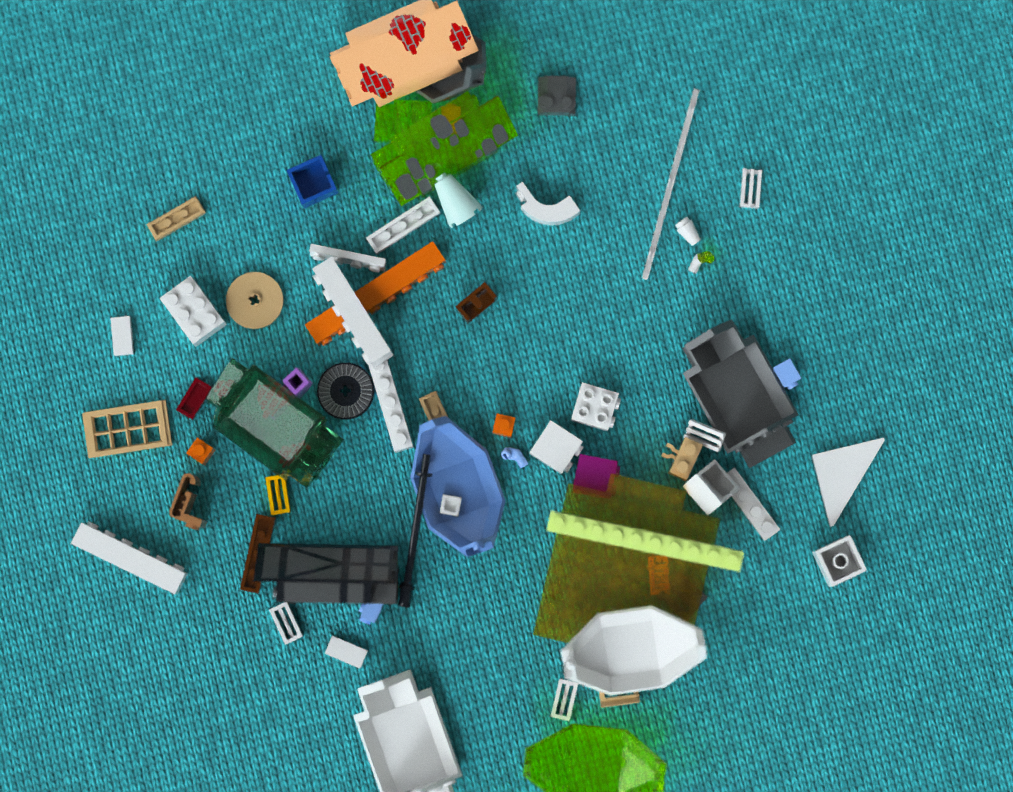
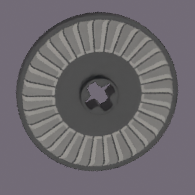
[317,362,374,420]

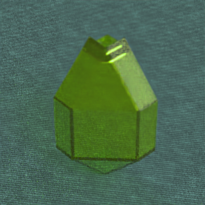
[523,723,667,792]

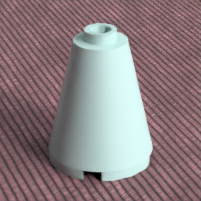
[434,172,483,228]

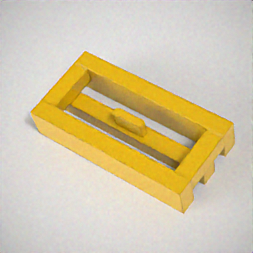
[265,474,291,515]

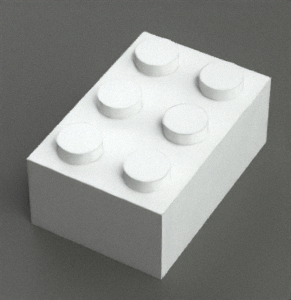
[160,276,227,347]

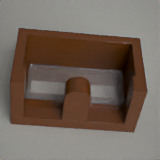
[455,282,497,324]

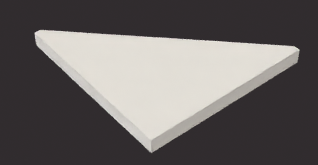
[812,438,885,527]

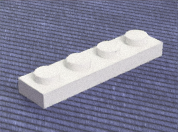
[366,196,440,254]
[309,244,386,272]
[727,467,780,541]

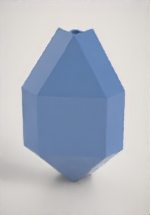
[410,416,506,557]

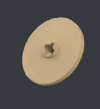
[226,272,283,329]

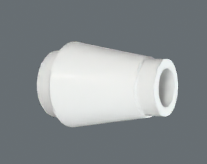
[675,217,701,246]

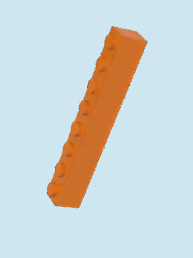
[305,241,446,346]

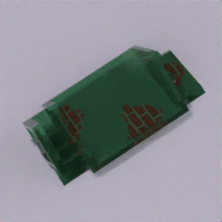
[206,358,344,488]

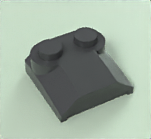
[538,76,576,116]

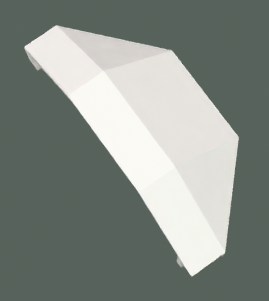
[561,606,707,695]

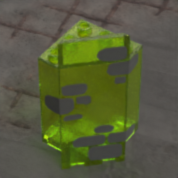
[370,91,518,206]

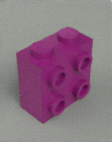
[572,454,620,500]

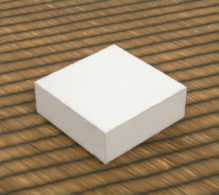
[440,494,462,517]

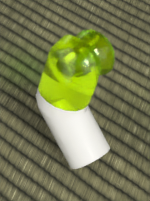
[688,251,715,274]

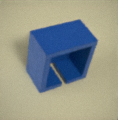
[286,155,338,209]

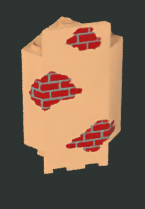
[330,0,479,107]

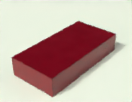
[176,377,213,420]

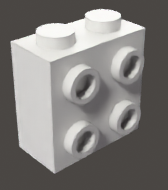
[571,382,621,431]
[529,420,584,475]

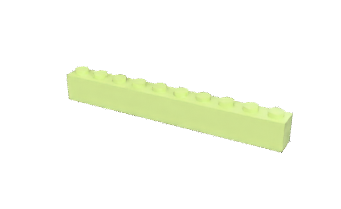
[547,510,744,572]

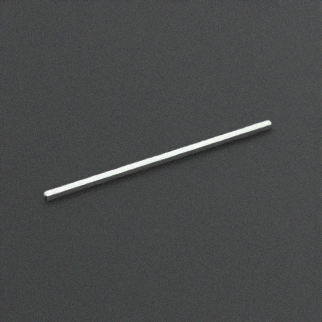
[642,89,699,280]

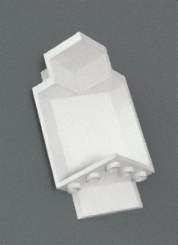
[353,669,462,792]

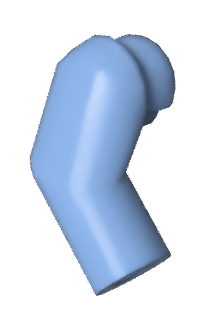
[501,447,529,469]

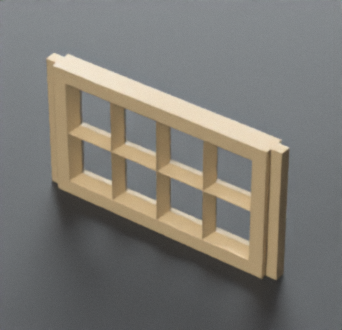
[82,400,172,458]

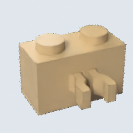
[661,437,703,481]

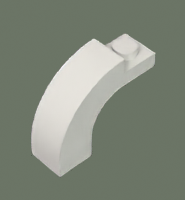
[516,182,580,225]

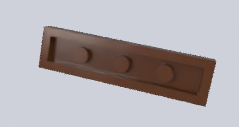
[240,514,276,594]

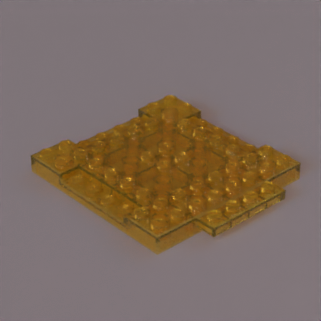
[533,473,720,643]

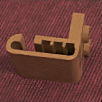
[169,473,208,531]

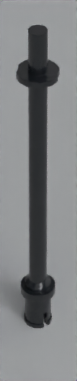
[398,453,433,607]

